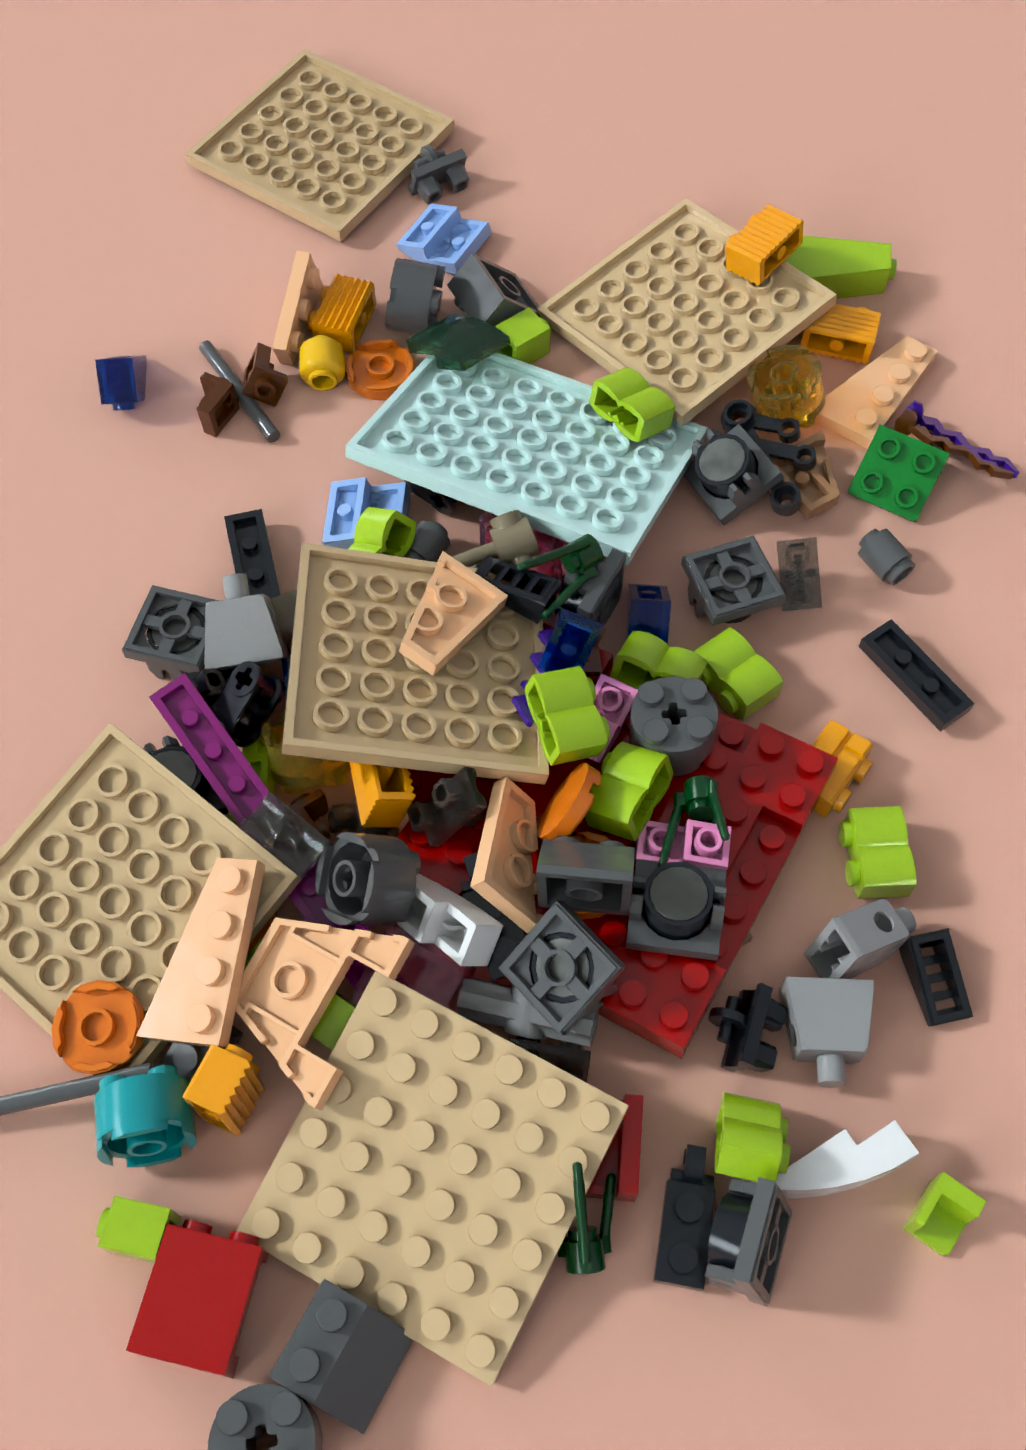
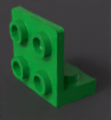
[848,424,950,522]

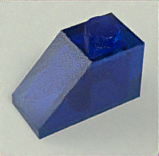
[95,355,147,411]
[626,583,671,644]
[537,607,603,672]

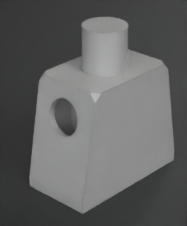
[204,573,290,670]
[804,898,916,979]
[779,976,874,1088]

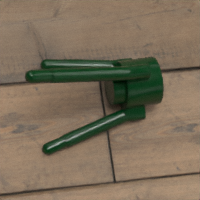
[517,534,603,619]
[657,775,730,867]
[557,1162,616,1274]

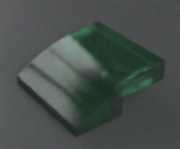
[406,314,511,371]

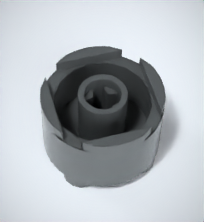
[385,258,446,338]
[629,677,718,776]
[316,832,421,926]
[208,1384,323,1450]

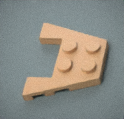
[236,917,415,1110]

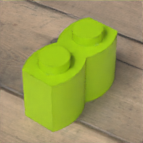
[589,367,676,442]
[348,507,416,557]
[693,627,783,721]
[610,631,707,690]
[524,666,610,766]
[585,742,674,841]
[838,806,917,899]
[715,1091,791,1182]

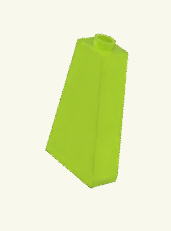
[785,236,897,299]

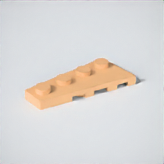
[806,336,938,449]
[136,858,266,1048]

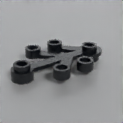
[721,399,817,516]

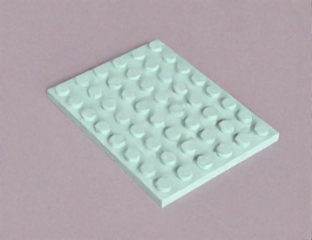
[345,335,708,565]

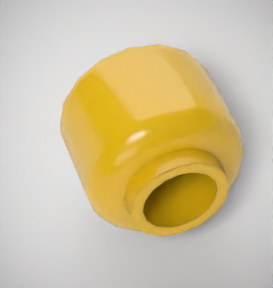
[299,335,345,391]

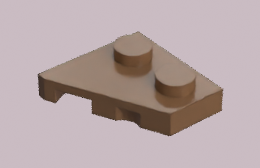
[771,431,840,520]

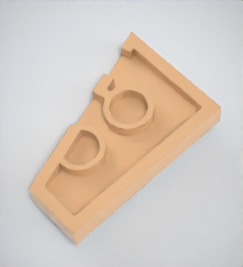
[272,251,324,366]
[399,551,508,676]
[470,777,543,934]

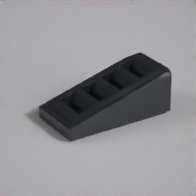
[475,556,562,624]
[899,928,973,1027]

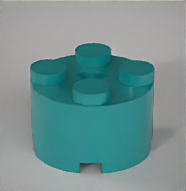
[94,1065,197,1168]

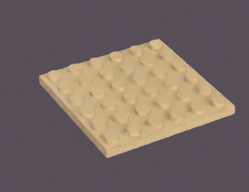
[185,49,455,242]
[537,198,837,426]
[281,543,549,785]
[0,722,302,1069]
[237,971,629,1387]

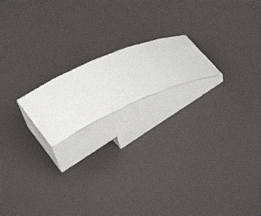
[397,874,503,966]
[776,1120,919,1199]

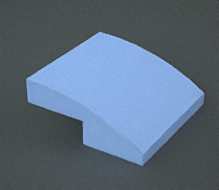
[397,203,492,274]
[322,477,411,549]

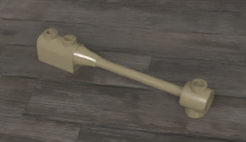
[258,510,540,667]

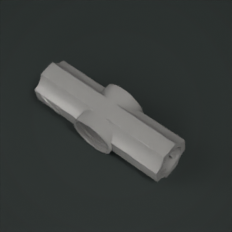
[457,977,599,1047]

